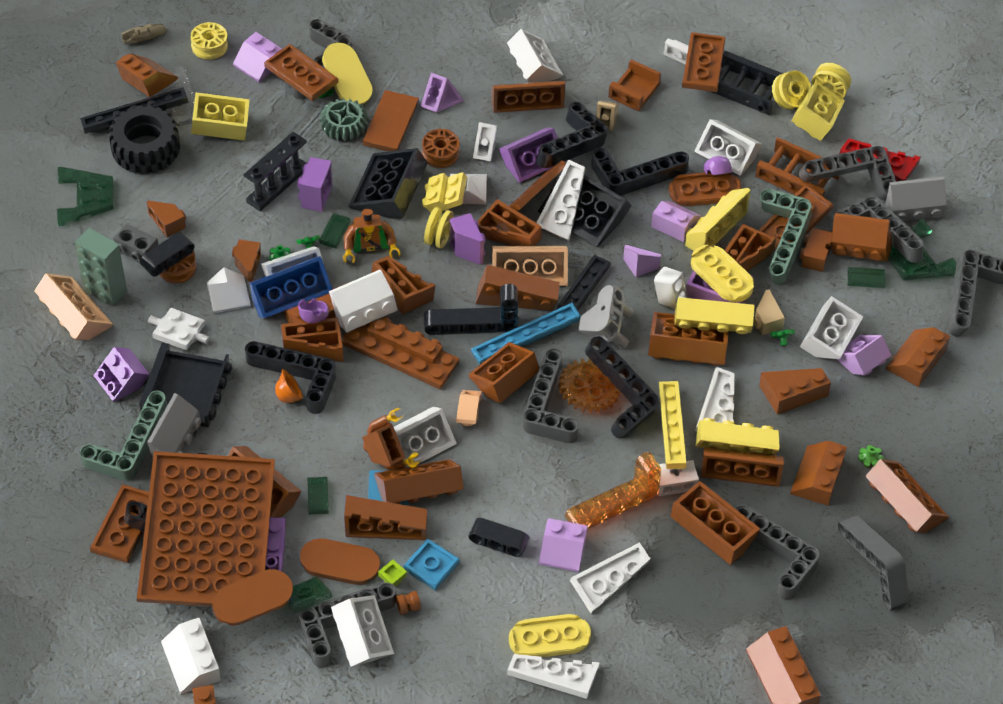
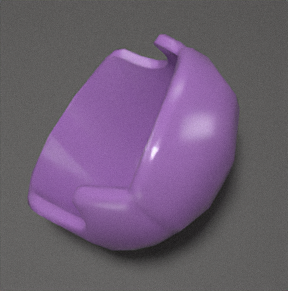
[704,156,733,175]
[298,298,329,324]

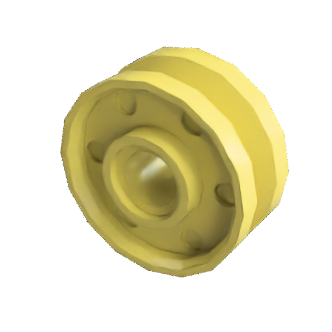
[191,22,228,60]
[811,63,852,99]
[772,70,811,110]
[424,207,453,249]

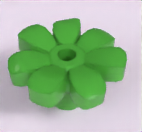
[858,445,884,468]

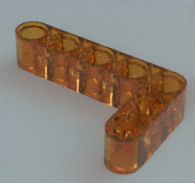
[564,452,661,529]

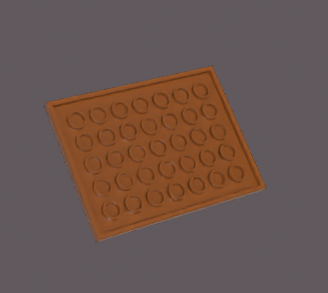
[137,451,275,607]

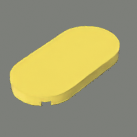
[322,43,372,105]
[691,245,754,302]
[509,614,591,658]

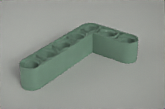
[760,189,812,285]
[80,391,168,481]

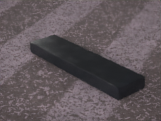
[558,255,611,311]

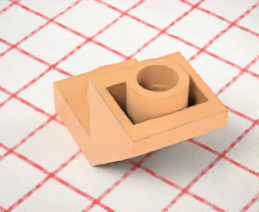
[456,390,482,426]

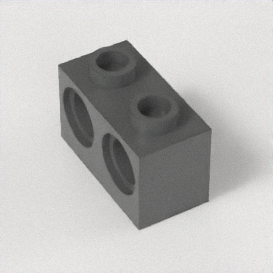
[113,223,158,262]

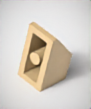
[597,101,619,131]
[753,290,785,335]

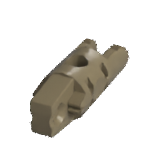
[121,23,167,44]

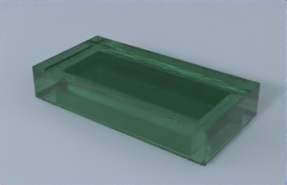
[319,213,350,249]
[847,267,886,288]
[307,477,329,515]

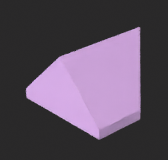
[420,73,464,112]
[623,245,661,277]

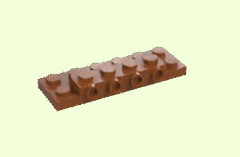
[341,316,460,390]

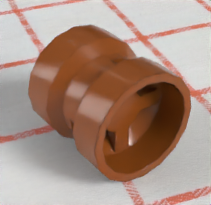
[396,590,421,615]

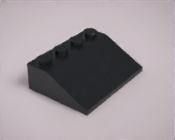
[349,148,428,218]
[538,175,632,247]

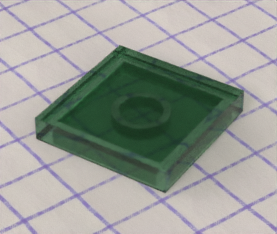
[287,577,332,613]

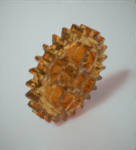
[558,358,621,414]

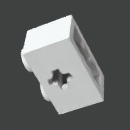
[653,460,699,497]

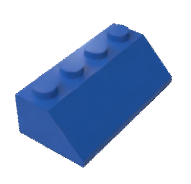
[250,256,333,319]

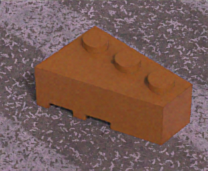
[725,224,776,271]
[281,318,344,362]

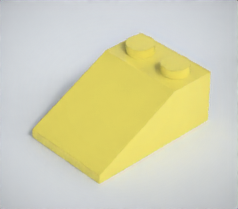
[791,80,845,141]

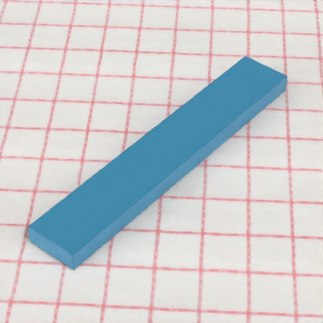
[471,303,581,365]

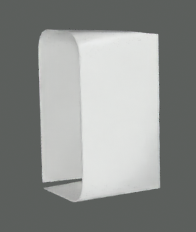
[654,267,687,309]

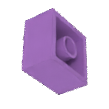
[297,157,333,212]

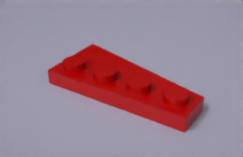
[839,138,921,182]

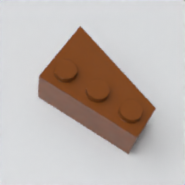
[477,199,542,246]
[371,256,436,314]
[759,368,831,414]

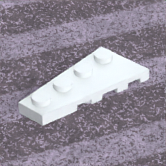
[537,160,586,241]
[695,367,734,432]
[570,542,650,614]
[507,654,600,699]

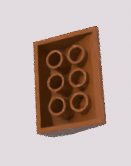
[648,312,728,366]

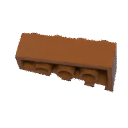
[475,265,560,311]
[344,495,427,540]

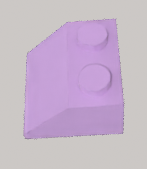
[233,32,282,82]
[651,201,701,242]
[837,335,891,376]
[539,518,588,572]

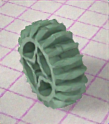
[320,97,368,141]

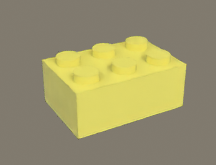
[191,92,250,141]

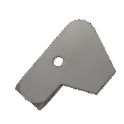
[579,285,633,349]

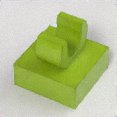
[378,560,407,587]

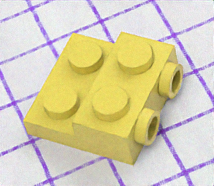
[422,172,467,213]

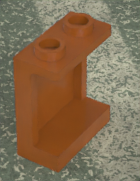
[608,60,661,112]

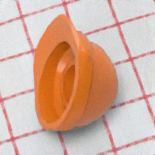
[275,369,303,403]

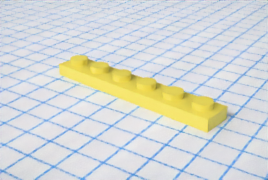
[659,381,686,469]

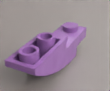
[265,517,286,572]

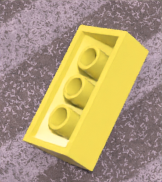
[685,188,751,251]
[675,297,754,334]
[695,418,779,455]

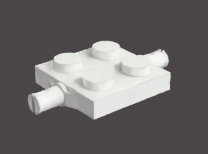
[148,308,210,350]

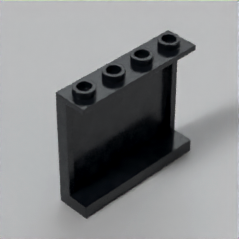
[139,342,232,427]

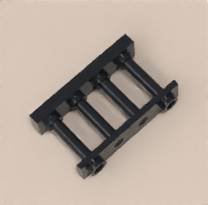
[710,51,783,115]
[244,131,308,211]

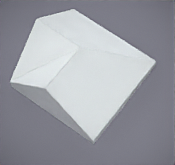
[450,174,487,205]
[207,268,251,314]

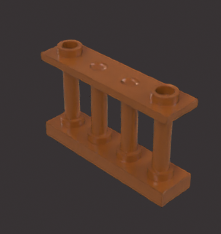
[755,137,840,197]

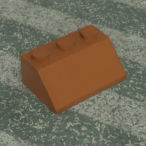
[115,53,178,97]
[831,213,893,261]
[886,327,951,387]
[468,342,540,403]
[790,441,847,506]

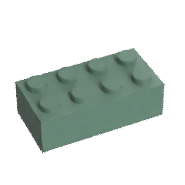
[74,228,127,306]

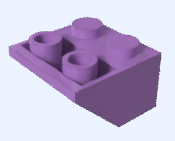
[449,213,486,264]
[93,347,150,402]

